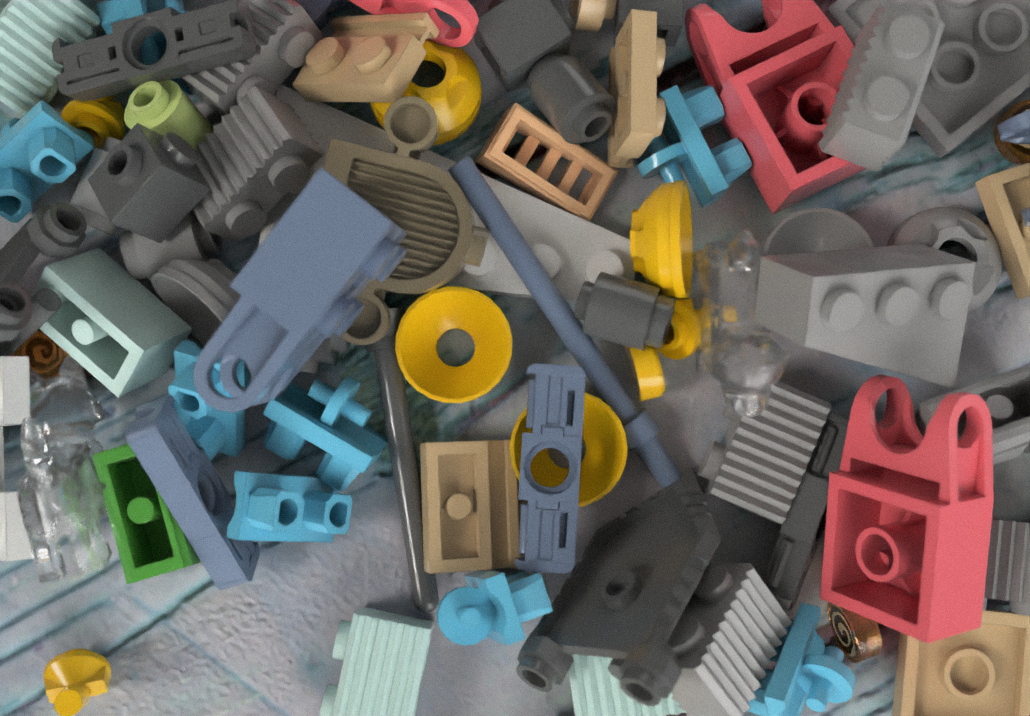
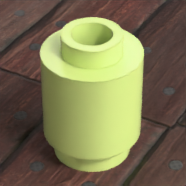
[124,80,213,150]

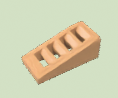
[475,102,618,222]

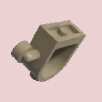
[323,96,489,345]

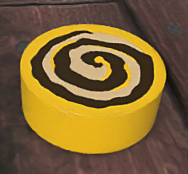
[625,345,665,402]

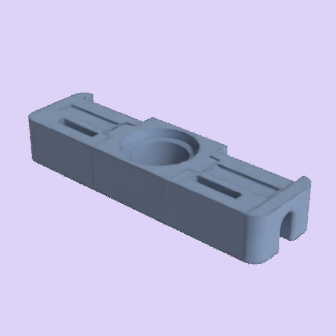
[515,363,586,574]
[125,395,260,590]

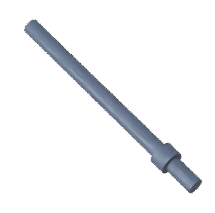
[448,156,682,488]

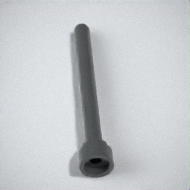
[366,307,439,613]

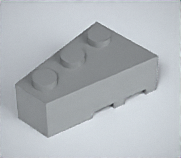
[754,243,976,389]

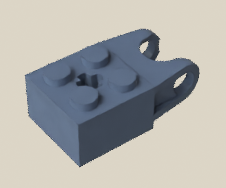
[193,167,407,412]

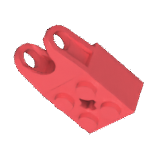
[685,0,867,214]
[820,374,994,644]

